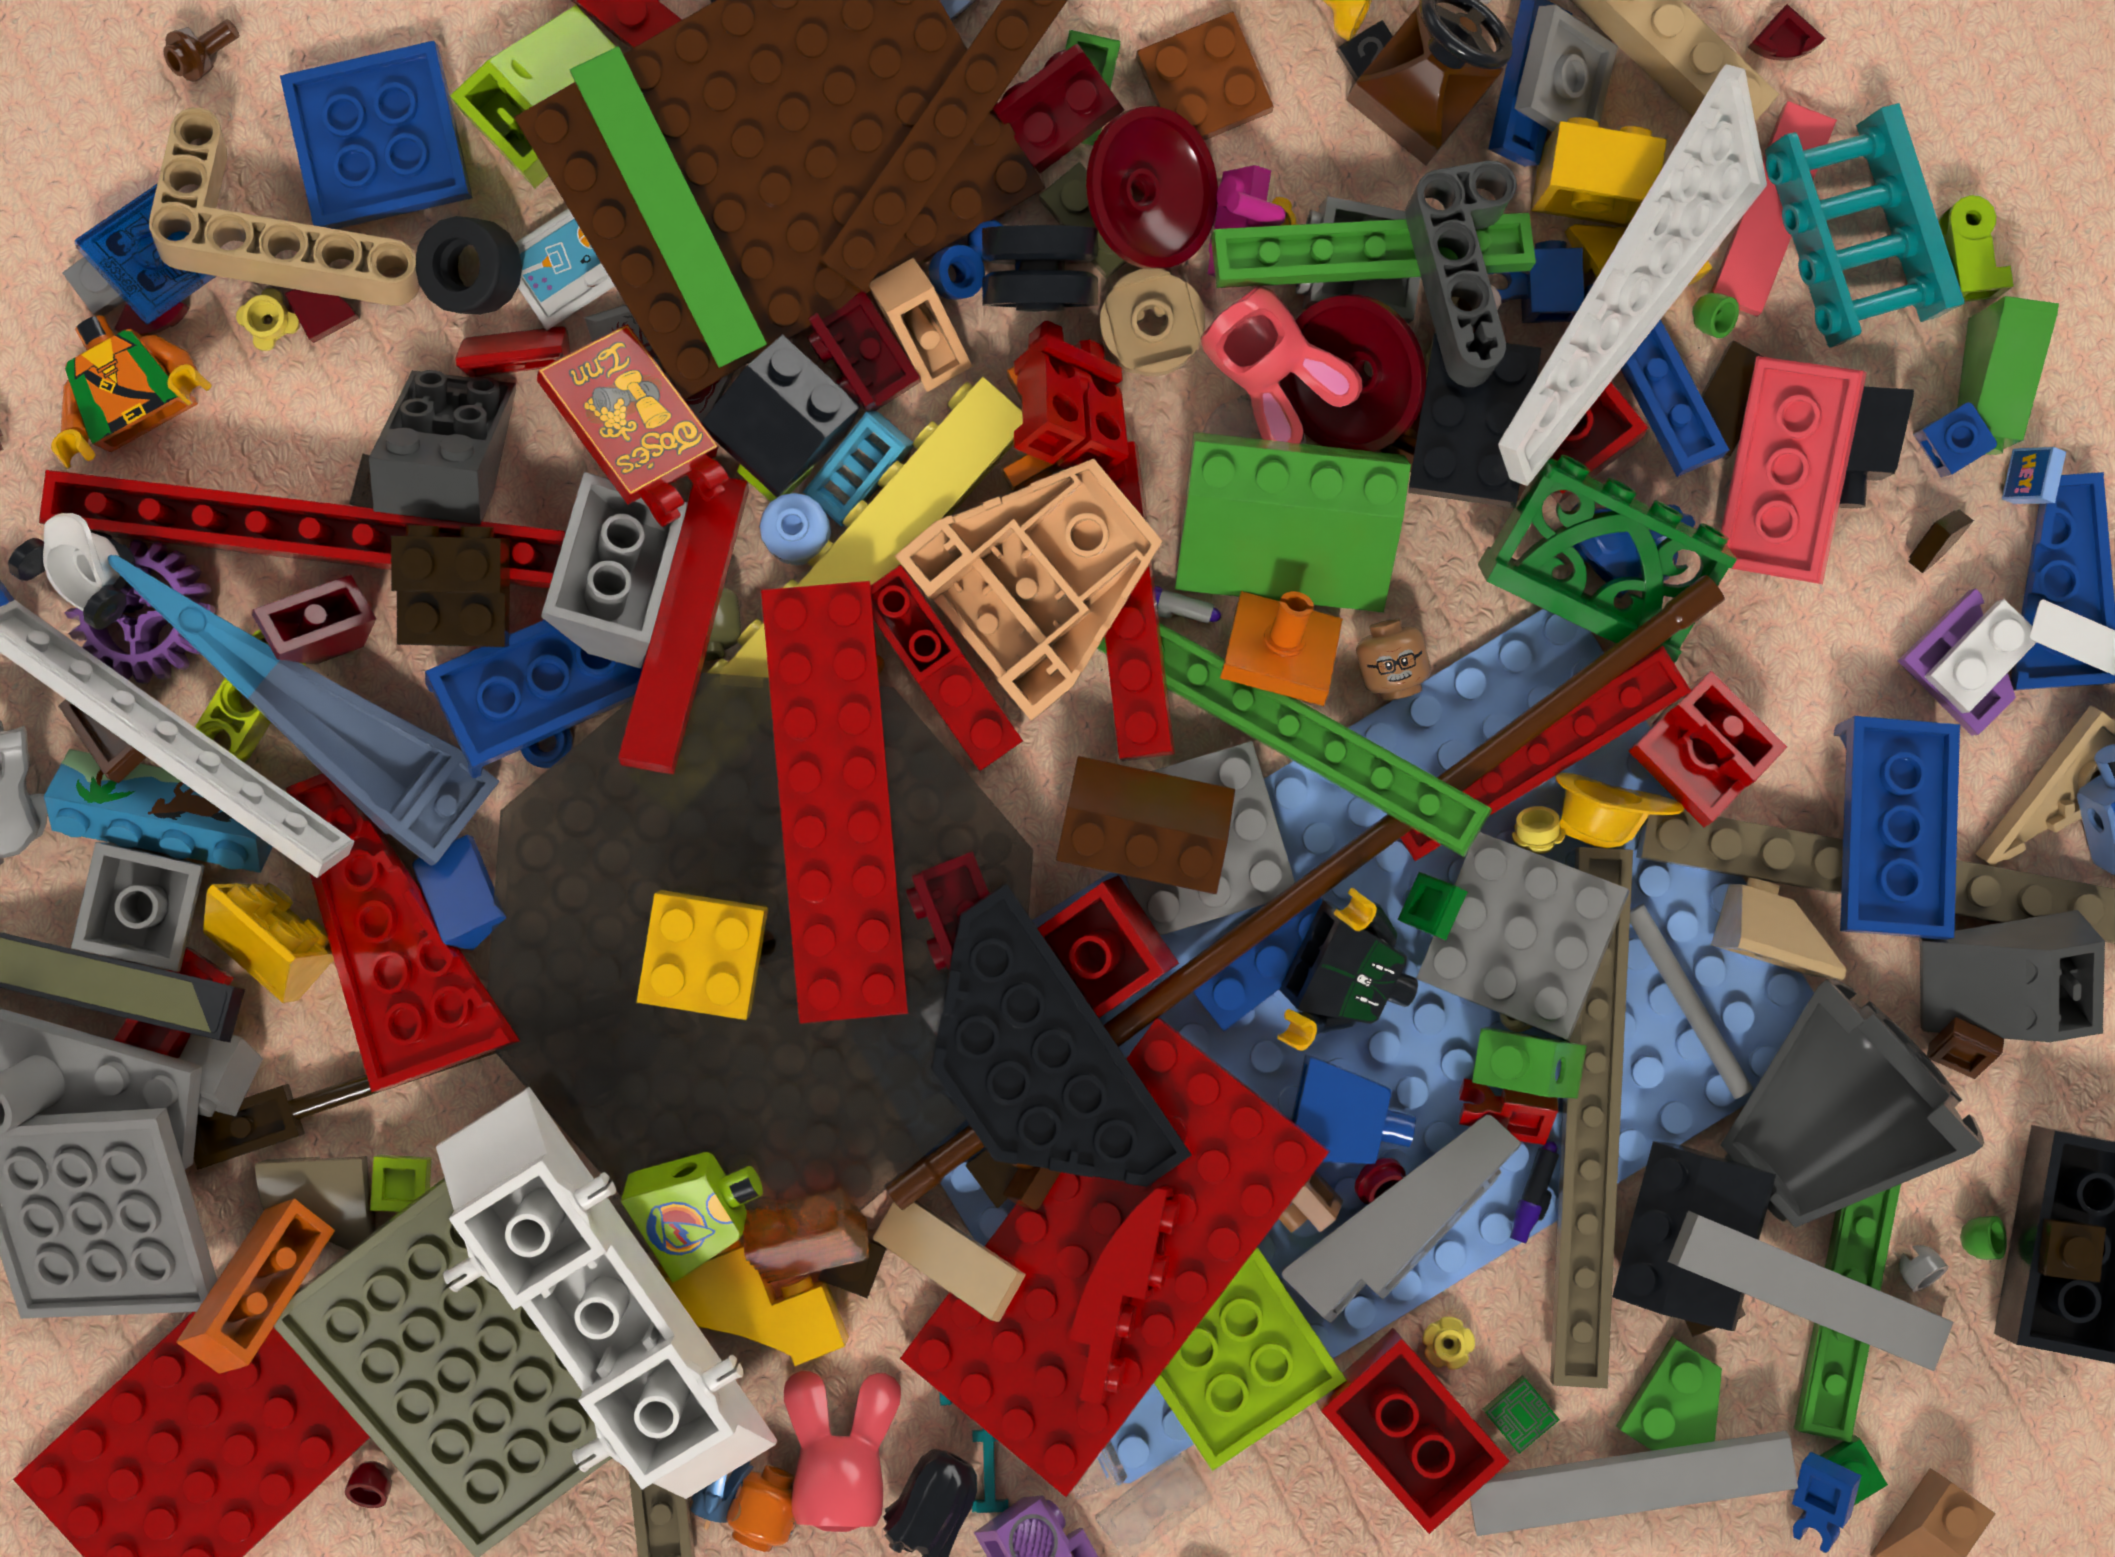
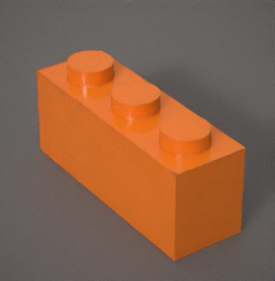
[176,1198,335,1374]

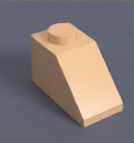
[869,258,973,392]

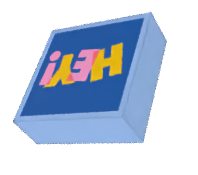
[2002,447,2066,504]

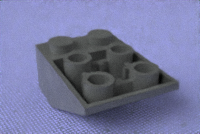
[369,370,516,525]
[1919,910,2105,1042]

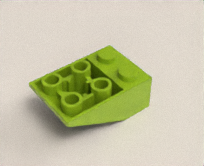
[450,5,616,189]

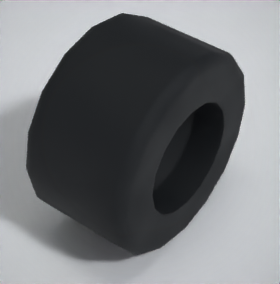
[416,216,522,315]

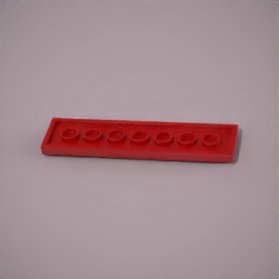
[761,581,908,1024]

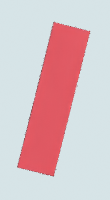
[1710,101,1837,317]

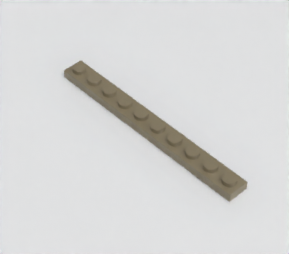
[1636,810,2115,944]
[1550,847,1633,1389]

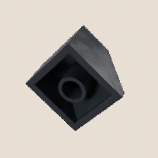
[701,334,861,497]

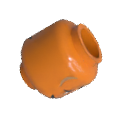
[726,1465,797,1552]

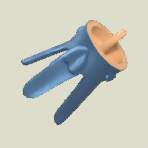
[690,1460,754,1530]

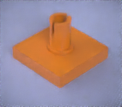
[1220,591,1343,706]

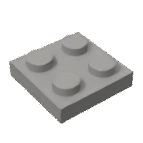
[1514,4,1618,132]

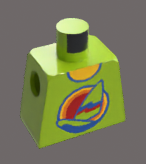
[621,1152,763,1283]

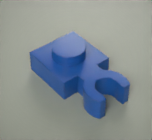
[1792,1452,1862,1553]

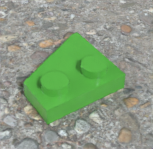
[1616,1336,1722,1451]

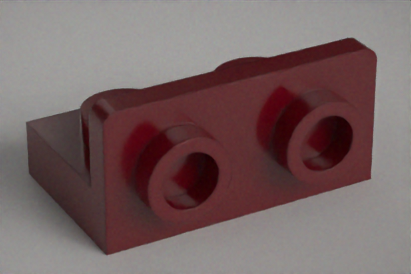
[993,44,1125,173]

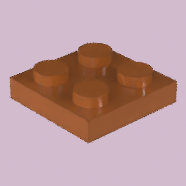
[1136,11,1274,140]

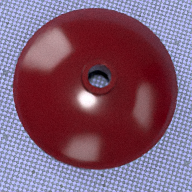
[1086,106,1218,269]
[1280,294,1426,452]

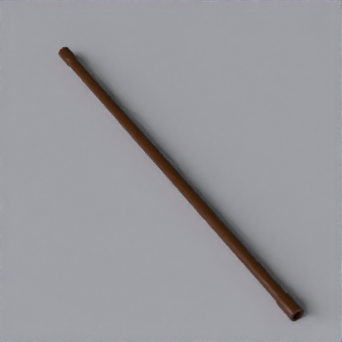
[884,575,1725,1210]

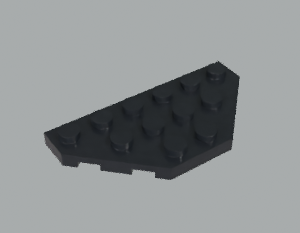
[931,883,1192,1187]

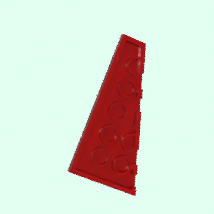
[286,773,520,1092]

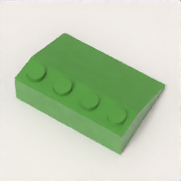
[1175,432,1411,613]

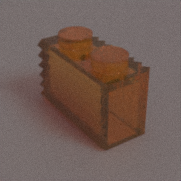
[743,1187,869,1283]

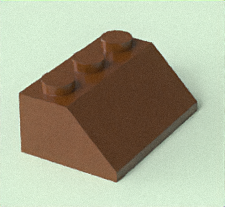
[1056,756,1235,895]

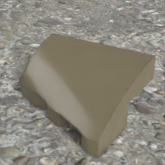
[255,1156,376,1250]

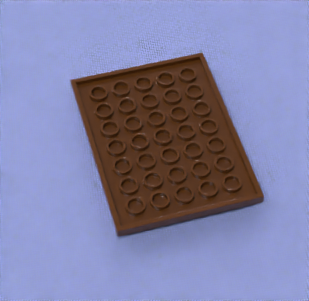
[514,0,1046,400]

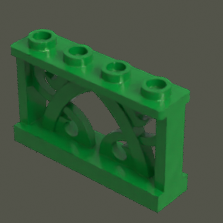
[1478,455,1737,664]

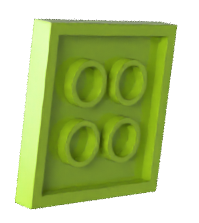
[1154,1248,1347,1471]

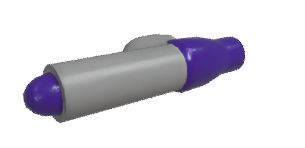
[1155,585,1221,624]

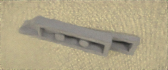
[1282,1115,1521,1323]

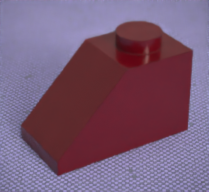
[252,574,376,665]

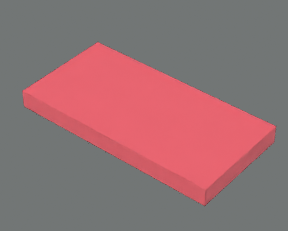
[1721,356,1867,585]

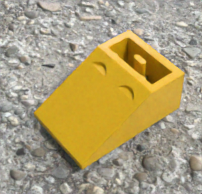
[203,883,334,1003]

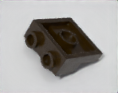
[391,525,510,647]

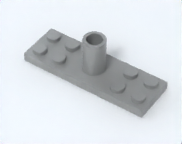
[0,1008,202,1169]

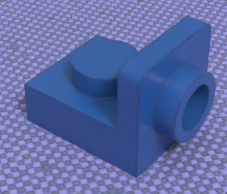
[1913,402,1997,478]

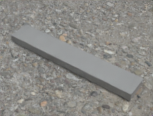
[1668,1211,1954,1371]
[1470,1431,1798,1536]

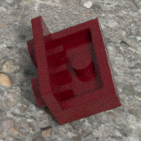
[807,292,921,412]
[906,851,989,971]

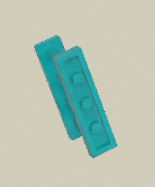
[1765,103,1965,348]

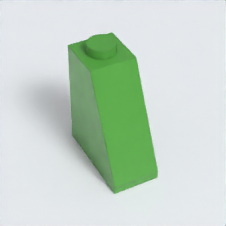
[1957,296,2059,455]

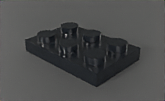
[1408,333,1542,508]

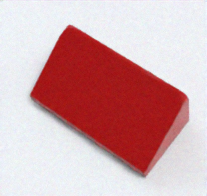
[455,326,570,377]

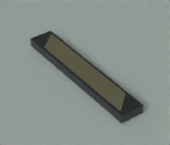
[0,932,245,1043]

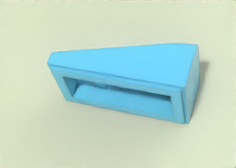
[803,411,914,527]

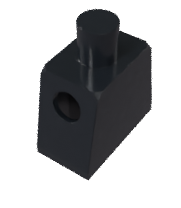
[1839,386,1914,509]

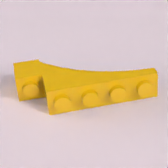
[658,1238,849,1366]

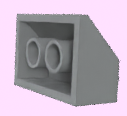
[541,472,688,668]

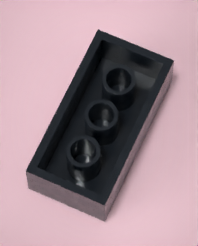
[1994,1125,2115,1364]

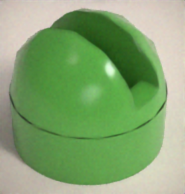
[1692,293,1739,338]
[1960,1216,2007,1260]

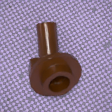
[163,19,240,82]

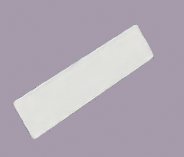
[2029,599,2115,675]

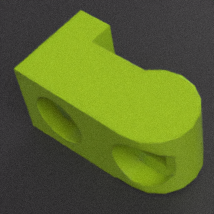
[1938,195,2014,302]

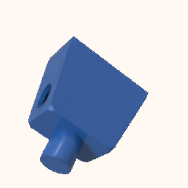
[1291,1054,1416,1164]

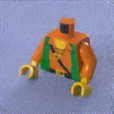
[51,315,212,469]

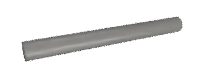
[1630,904,1753,1099]

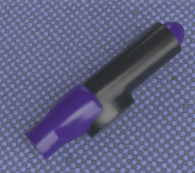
[1510,1141,1559,1244]

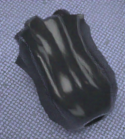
[883,1449,977,1557]

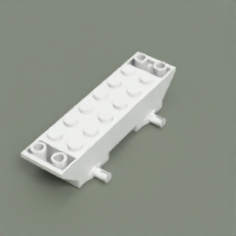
[436,1087,777,1499]

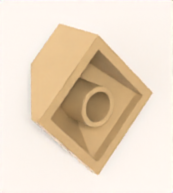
[1711,877,1847,980]

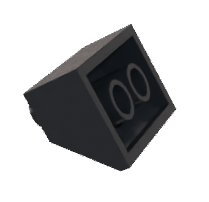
[1612,1141,1776,1331]

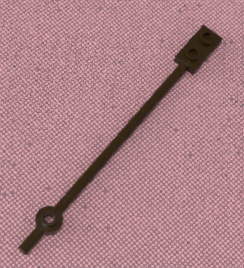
[194,933,793,1170]

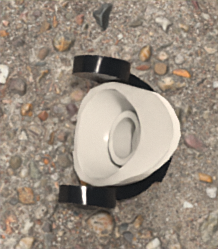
[8,513,136,629]

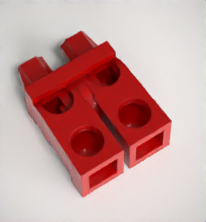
[1014,320,1129,474]

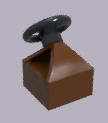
[1346,0,1513,166]

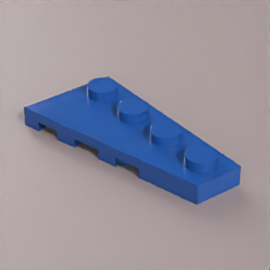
[2010,472,2115,691]

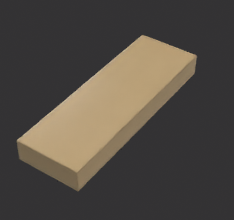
[873,1201,1026,1322]

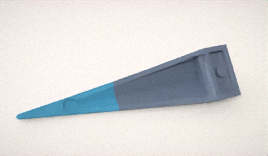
[107,555,500,866]

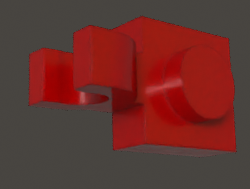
[1459,1078,1558,1145]

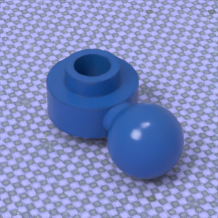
[929,220,1003,300]

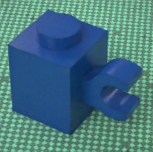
[1487,240,1584,323]

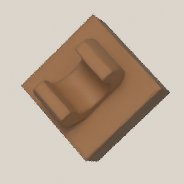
[1279,1171,1343,1233]

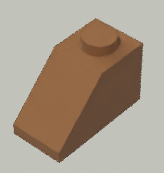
[1870,1468,1996,1557]

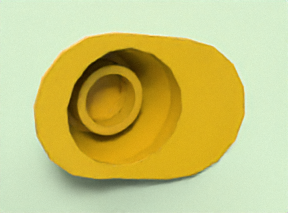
[1555,772,1684,849]

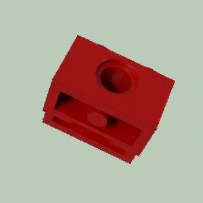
[1628,670,1787,828]

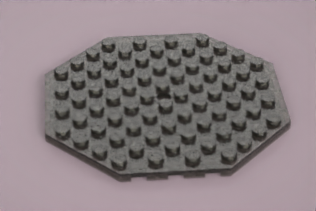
[487,673,1033,1217]

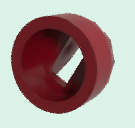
[344,1461,392,1508]

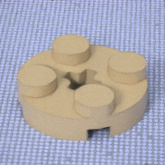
[1100,269,1205,376]

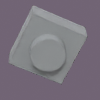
[62,255,127,316]

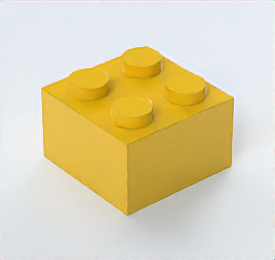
[1531,117,1667,227]
[636,890,768,1020]

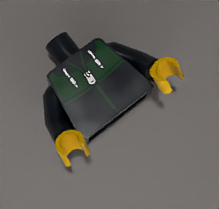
[1277,888,1418,1051]

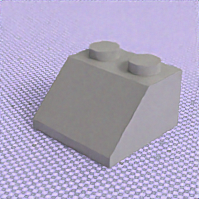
[71,842,205,972]

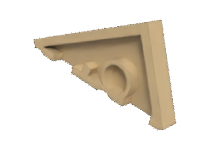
[1975,705,2115,867]

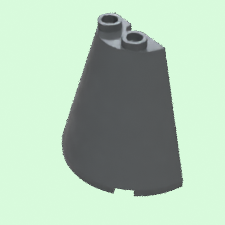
[1721,978,1984,1228]

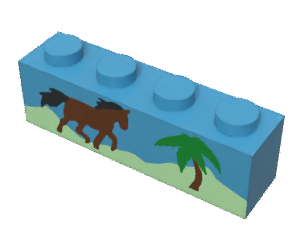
[44,749,273,873]

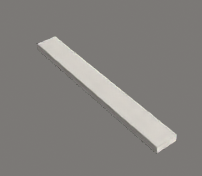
[0,600,355,878]

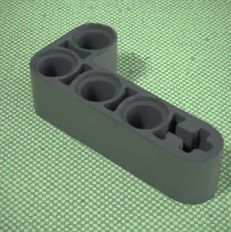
[1405,161,1517,387]

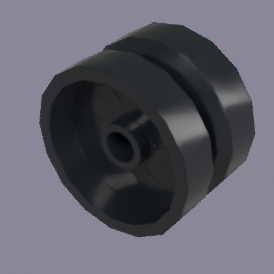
[982,225,1098,312]

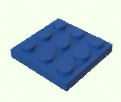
[280,41,473,229]

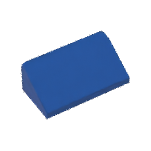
[412,835,506,951]

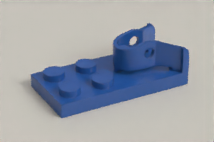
[425,620,648,778]
[1834,716,1960,940]

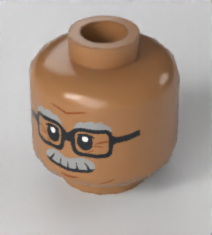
[1356,619,1431,700]

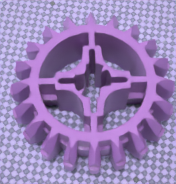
[64,540,216,684]

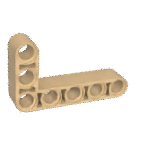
[149,107,419,306]

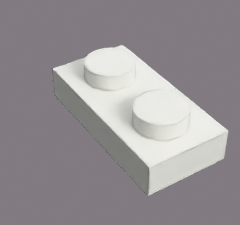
[1924,599,2037,714]

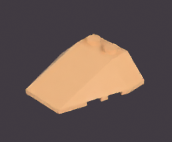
[895,459,1163,721]

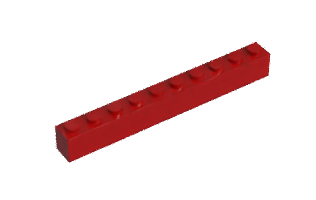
[39,470,566,589]

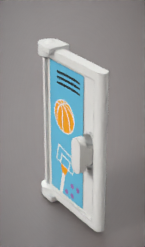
[515,208,615,330]

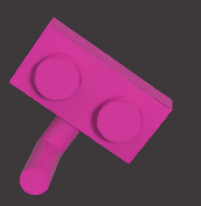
[1207,165,1286,277]

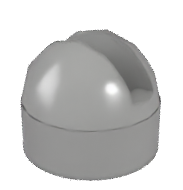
[1899,1245,1948,1292]

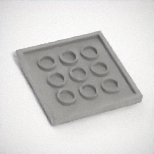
[0,1108,217,1319]

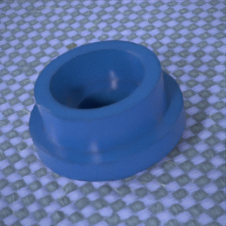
[521,728,574,768]

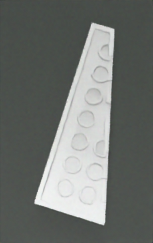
[1498,64,1767,486]

